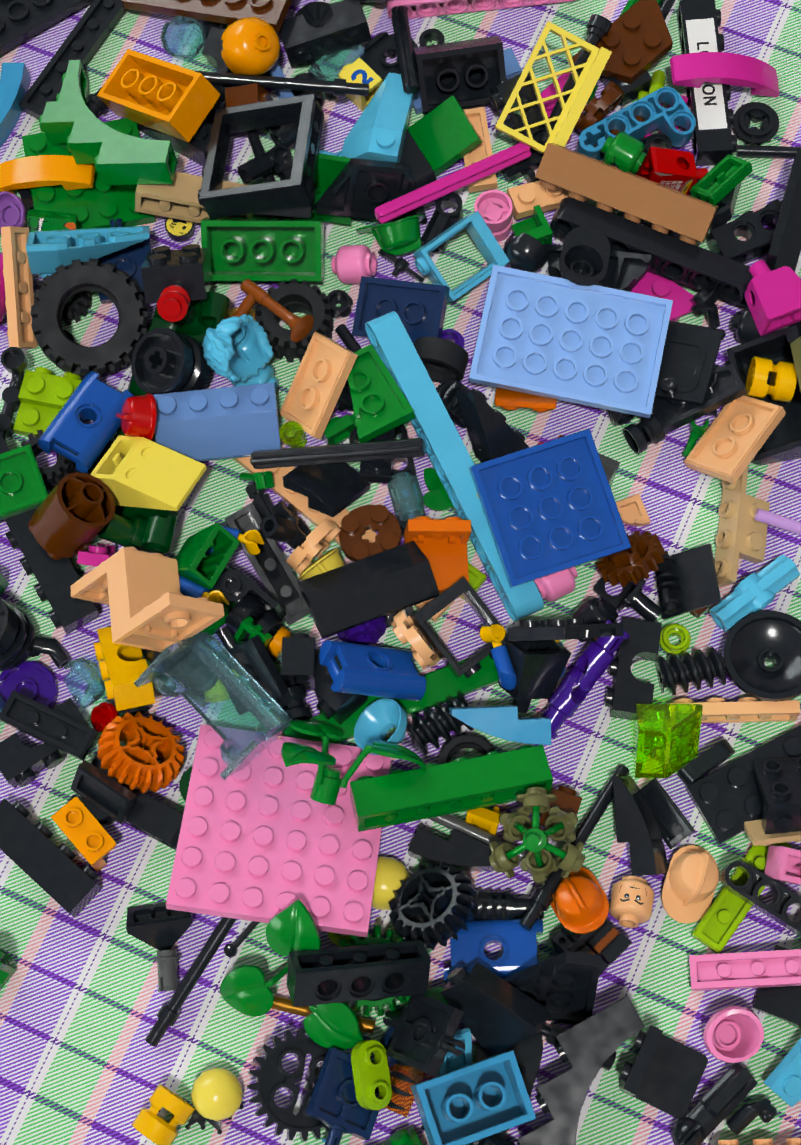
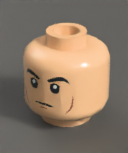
[609,876,654,928]

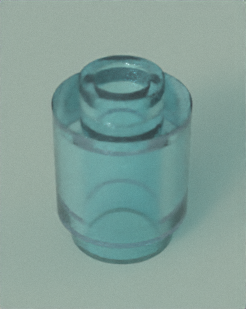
[387,472,425,521]

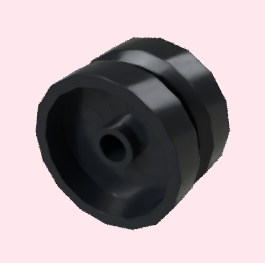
[131,328,210,395]

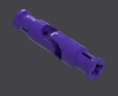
[540,619,630,739]

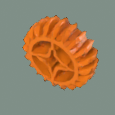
[97,712,185,794]

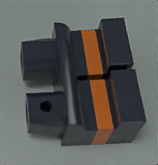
[550,919,632,976]

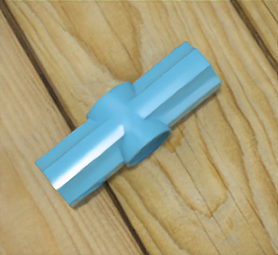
[709,554,800,633]

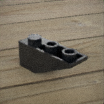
[455,389,530,463]

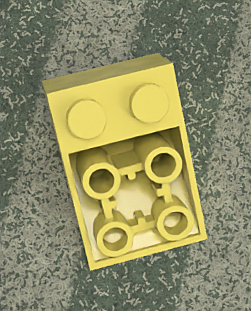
[90,435,207,511]

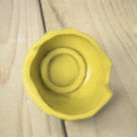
[372,856,409,910]
[191,1068,243,1121]

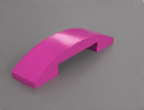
[670,52,780,97]

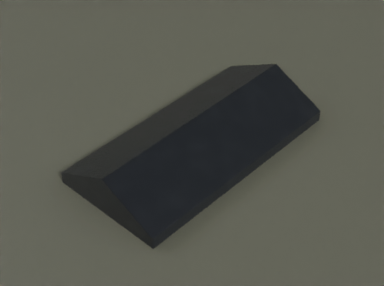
[297,541,439,639]

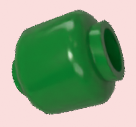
[601,132,647,174]

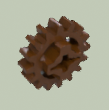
[596,531,666,587]

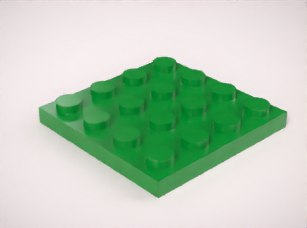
[22,118,156,229]

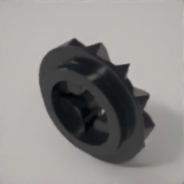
[732,102,779,146]

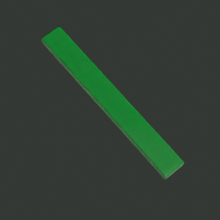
[283,655,499,744]

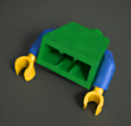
[175,523,264,605]

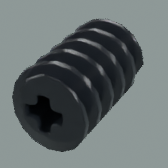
[656,647,726,695]
[406,692,474,755]

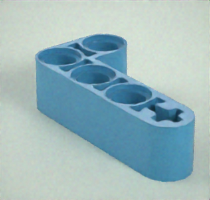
[576,87,696,161]

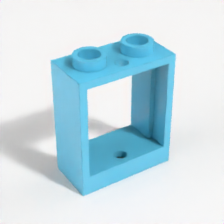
[413,211,510,303]

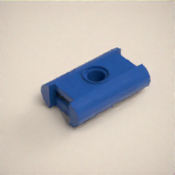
[38,371,134,473]
[319,640,426,701]
[444,918,543,985]

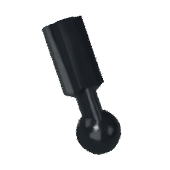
[671,1063,758,1145]

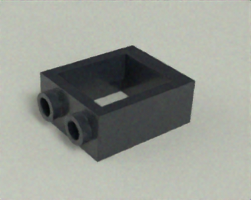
[411,577,508,679]

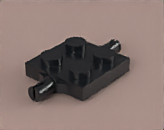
[209,625,289,725]
[383,994,465,1077]

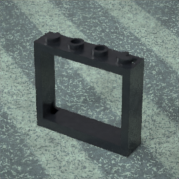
[198,94,324,219]

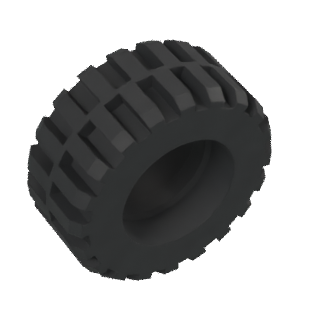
[30,258,148,378]

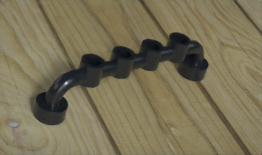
[0,347,28,441]

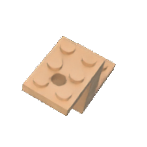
[70,547,224,653]

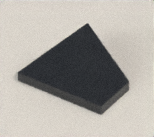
[126,902,193,951]

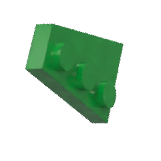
[348,344,415,443]

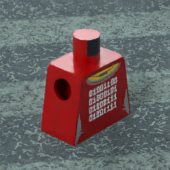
[636,147,708,195]

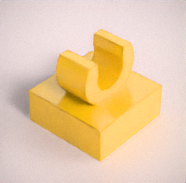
[465,806,501,836]

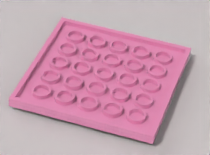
[166,724,391,937]

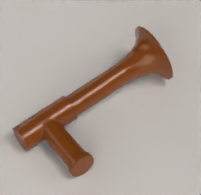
[232,279,314,342]

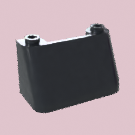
[726,325,801,465]

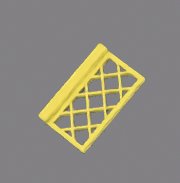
[494,21,612,154]

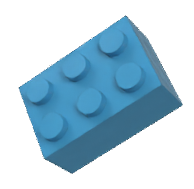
[410,1050,537,1145]

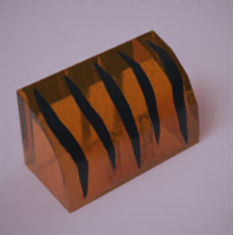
[385,1060,426,1118]

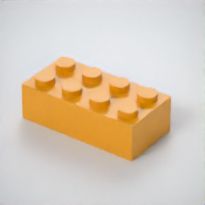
[96,49,221,142]

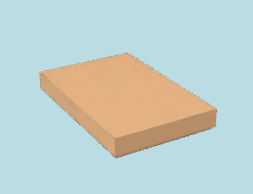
[279,332,358,439]
[684,395,786,484]

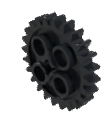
[247,1028,349,1142]

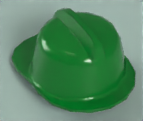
[356,214,425,256]

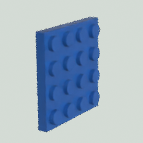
[469,428,631,588]

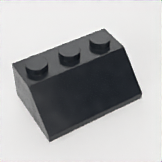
[413,36,506,113]

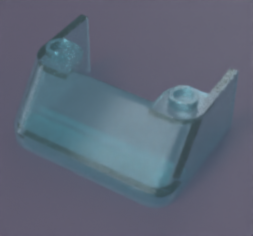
[134,632,290,780]

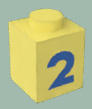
[338,57,383,112]

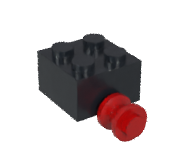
[141,244,212,322]

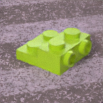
[13,367,82,437]

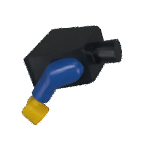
[480,624,571,713]

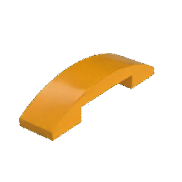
[0,155,95,194]

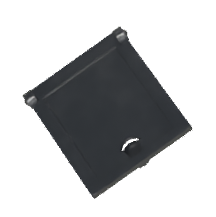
[655,321,726,405]

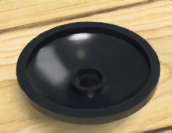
[723,611,801,702]

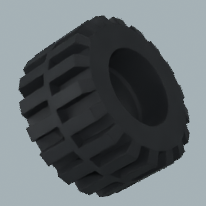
[256,279,333,363]

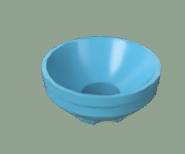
[354,698,407,755]

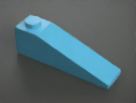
[341,72,414,163]
[26,226,150,278]

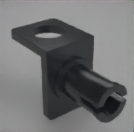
[593,577,664,622]

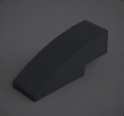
[613,776,668,876]
[408,827,495,872]

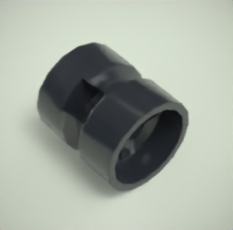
[225,593,285,648]

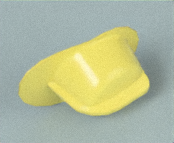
[298,548,345,580]

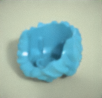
[202,314,274,382]

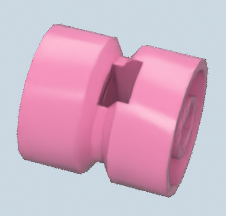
[474,189,513,243]

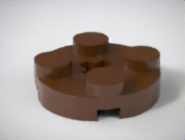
[575,81,625,133]
[339,505,402,562]

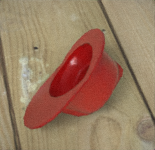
[116,393,157,440]

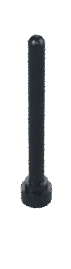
[539,14,612,145]

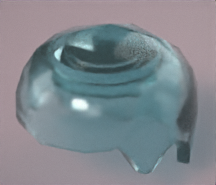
[160,15,207,60]
[64,657,106,708]

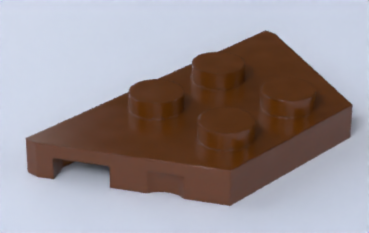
[572,0,673,84]

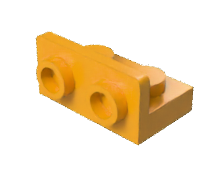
[51,797,117,873]

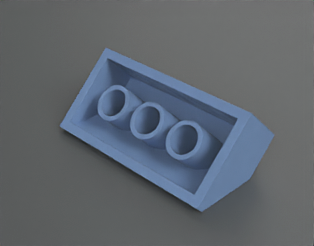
[153,383,281,462]

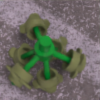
[489,787,585,884]

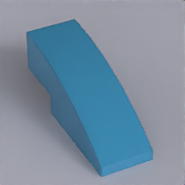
[0,63,31,147]
[449,705,552,745]

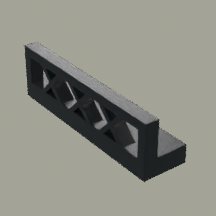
[766,150,801,272]

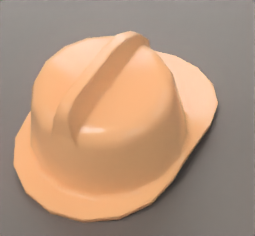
[661,845,720,924]

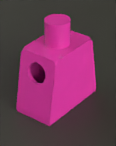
[745,260,801,336]

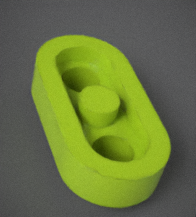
[351,1040,392,1110]

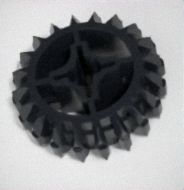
[388,861,477,950]

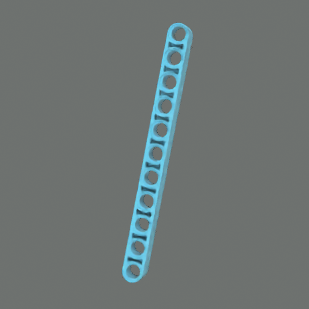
[365,311,544,622]

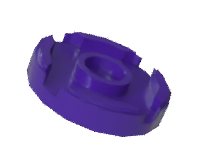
[0,661,59,709]

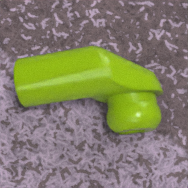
[638,70,666,100]

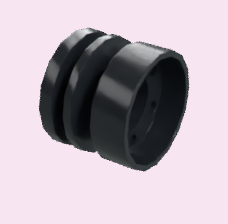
[0,597,35,671]

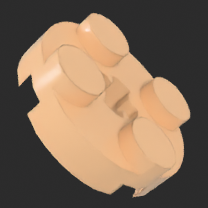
[286,518,342,575]
[391,609,441,669]

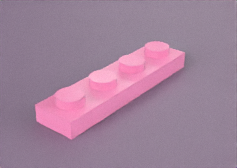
[689,949,801,991]

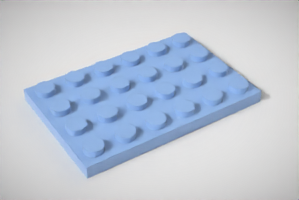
[468,265,673,418]

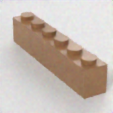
[535,142,718,245]

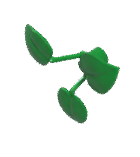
[281,720,426,805]
[220,899,364,1050]

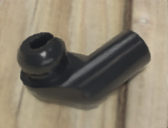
[29,635,71,669]
[726,1098,777,1135]

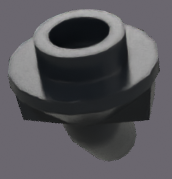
[691,287,720,328]

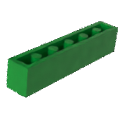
[350,745,553,832]

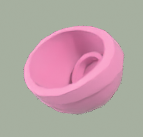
[703,1005,764,1063]

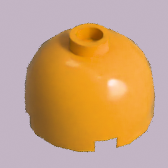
[221,17,280,76]

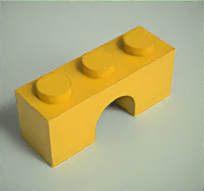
[93,627,155,711]

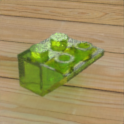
[633,704,703,778]

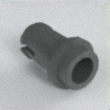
[154,950,180,992]

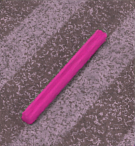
[374,142,531,224]

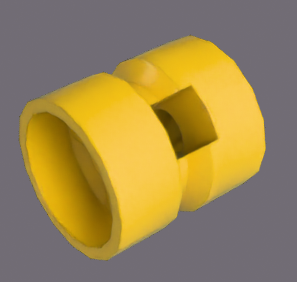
[746,356,797,403]
[131,1084,195,1145]

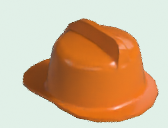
[551,867,609,934]

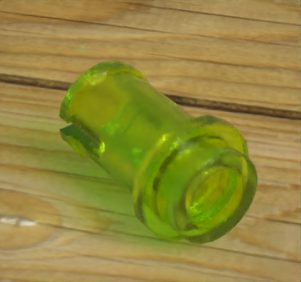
[279,421,307,448]

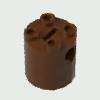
[28,472,115,560]

